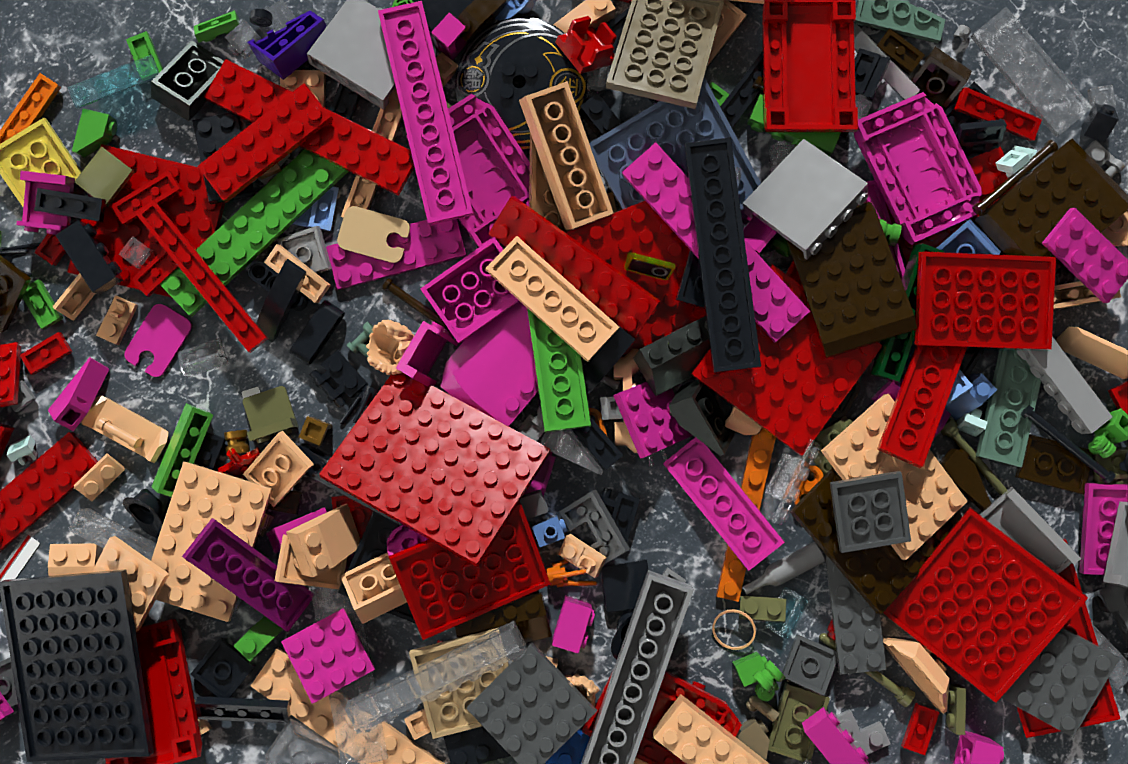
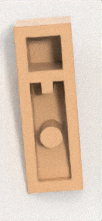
[553,0,616,33]

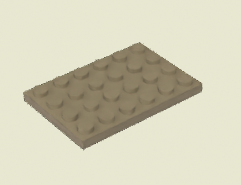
[606,0,724,109]

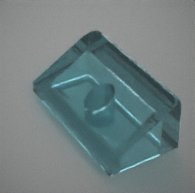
[764,587,808,639]

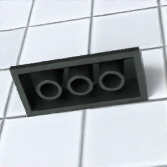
[633,316,710,396]

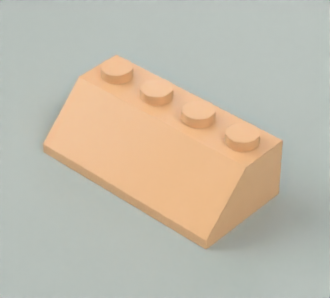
[340,552,407,624]

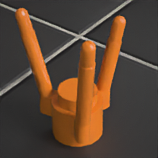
[547,559,597,588]

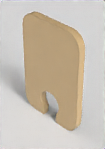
[337,206,410,263]

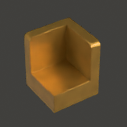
[299,416,332,446]

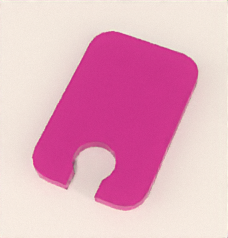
[124,304,192,377]

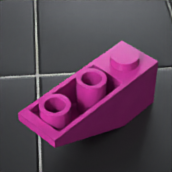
[48,357,109,431]

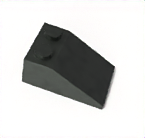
[151,40,224,121]
[669,379,735,456]

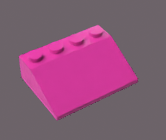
[420,237,519,343]

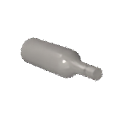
[742,542,825,595]

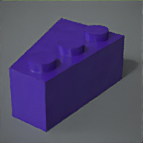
[248,10,327,80]

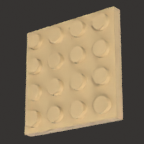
[409,628,509,739]

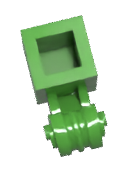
[1088,408,1128,458]
[732,651,779,701]

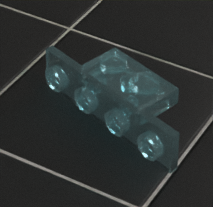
[68,55,159,109]

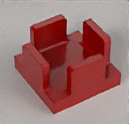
[555,16,616,74]

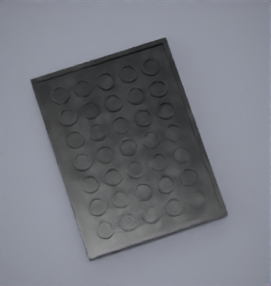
[0,569,154,762]

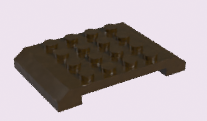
[973,138,1128,271]
[785,201,917,359]

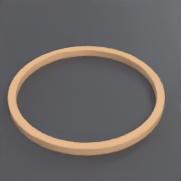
[712,609,756,650]

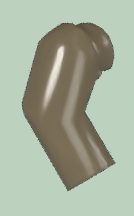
[746,695,779,722]

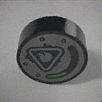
[250,9,273,27]

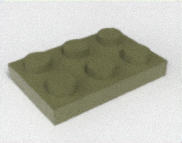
[768,682,830,764]

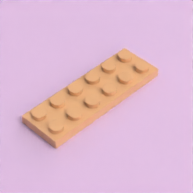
[486,236,619,362]

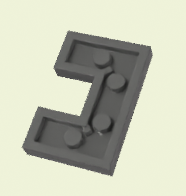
[559,490,630,564]

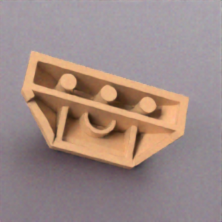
[883,637,950,714]

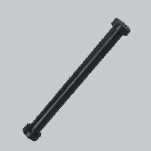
[1020,405,1116,484]

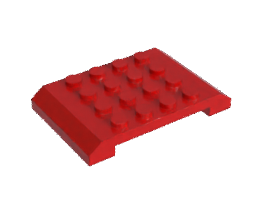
[763,0,858,132]
[105,619,202,764]

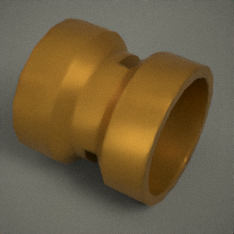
[224,430,250,454]

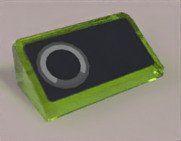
[624,253,676,280]

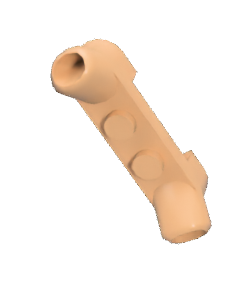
[613,349,640,453]

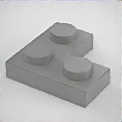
[836,709,891,755]

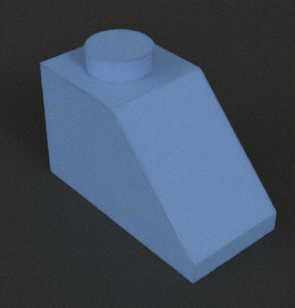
[945,373,997,420]

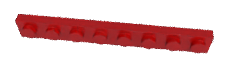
[136,200,268,353]

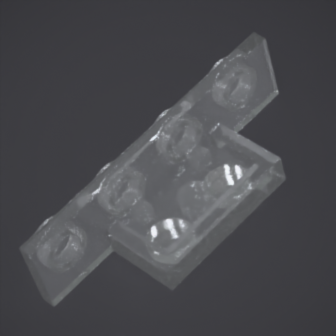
[765,439,820,525]

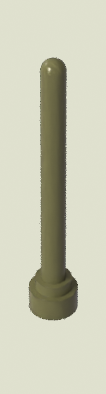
[940,417,1007,496]
[819,633,915,707]

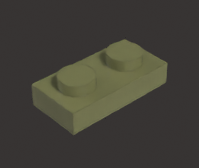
[739,596,786,623]
[946,684,966,735]

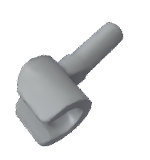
[953,25,971,42]

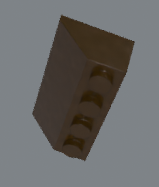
[455,592,552,648]

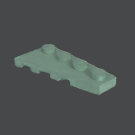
[854,0,945,43]

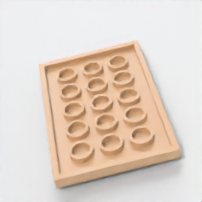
[821,394,968,560]
[151,462,273,622]

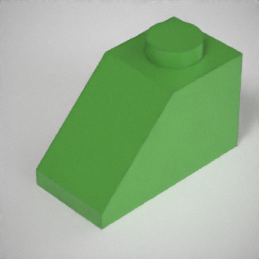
[72,109,117,158]
[234,616,284,662]

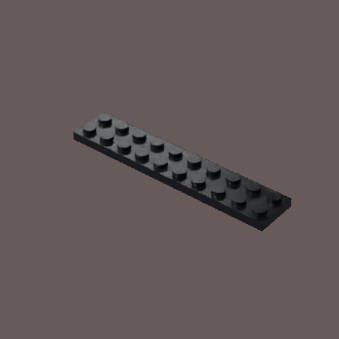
[684,137,761,373]

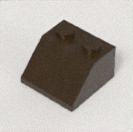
[911,46,972,110]

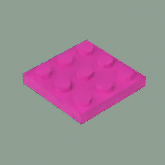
[613,382,692,459]
[281,608,375,704]

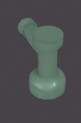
[346,321,374,358]

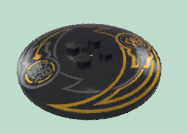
[455,17,587,152]

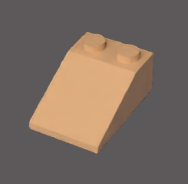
[286,504,360,577]
[48,543,104,576]

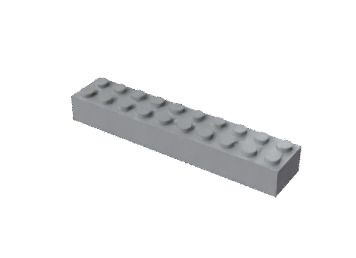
[581,570,694,764]

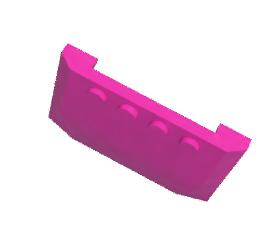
[854,92,982,245]
[406,94,530,248]
[440,301,539,427]

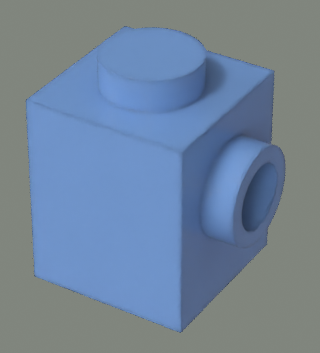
[532,516,568,548]

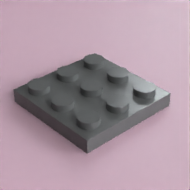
[830,471,911,553]

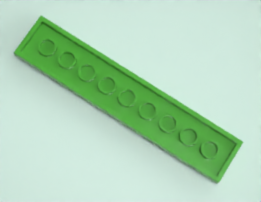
[160,149,349,317]

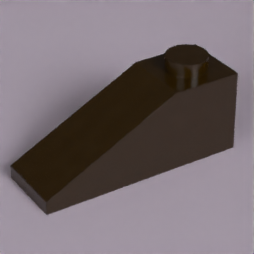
[457,0,510,43]
[939,449,991,512]

